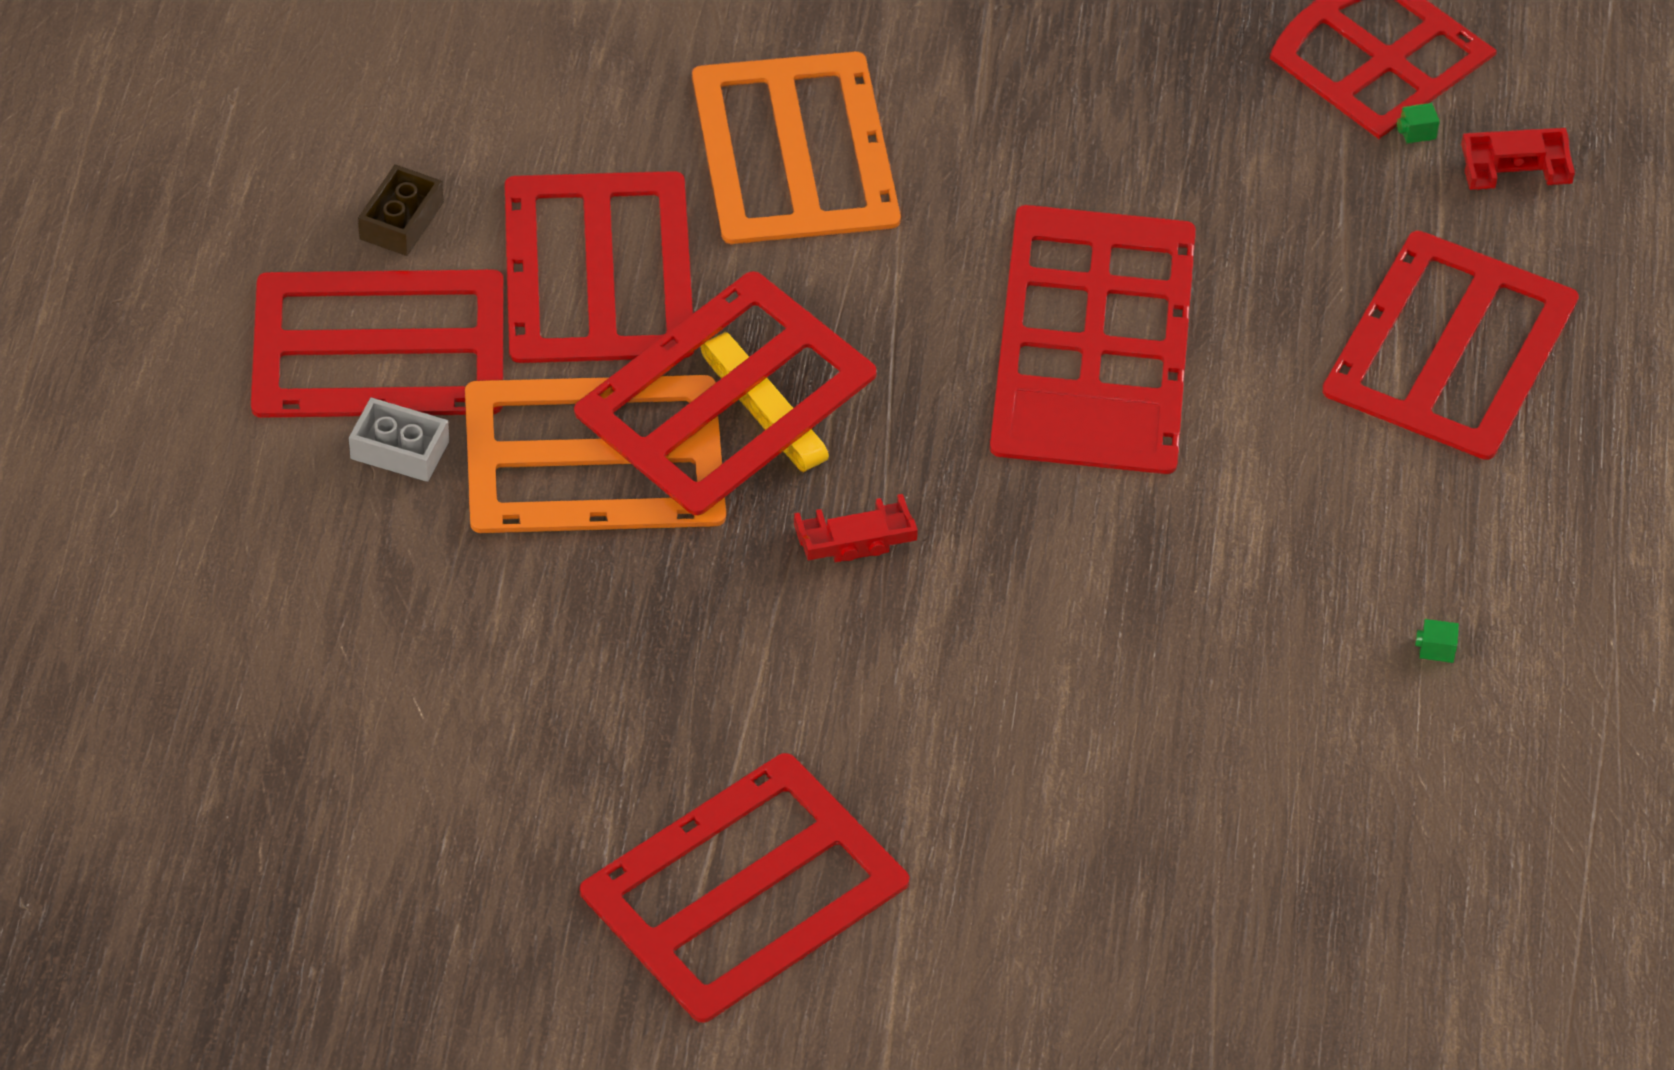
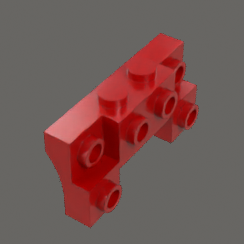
[1461,128,1575,190]
[794,494,918,562]

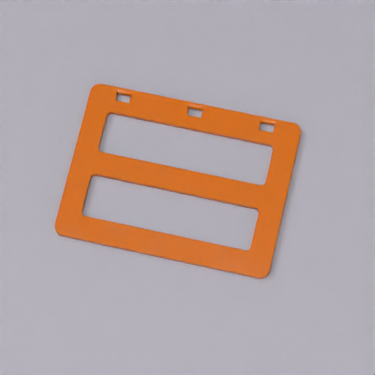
[692,52,901,244]
[465,375,726,533]

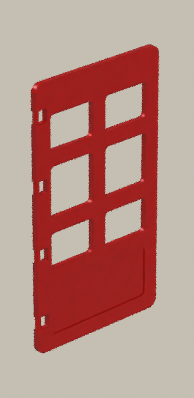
[990,205,1196,474]

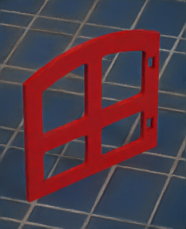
[1270,0,1497,139]

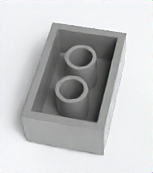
[349,398,449,482]

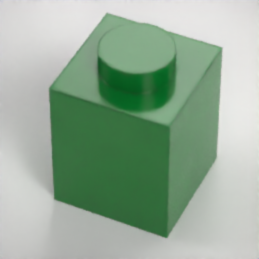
[1397,103,1440,143]
[1415,619,1459,663]

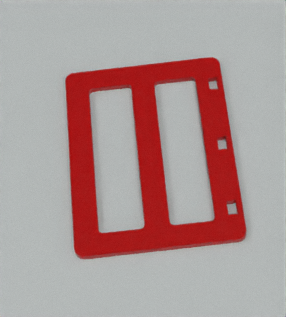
[505,171,695,363]
[1322,231,1579,460]
[251,270,504,418]
[574,271,877,515]
[580,753,909,1023]

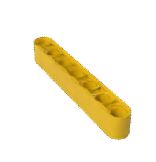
[700,332,829,472]

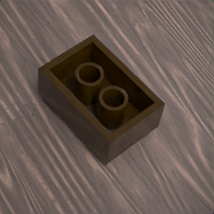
[358,164,444,256]

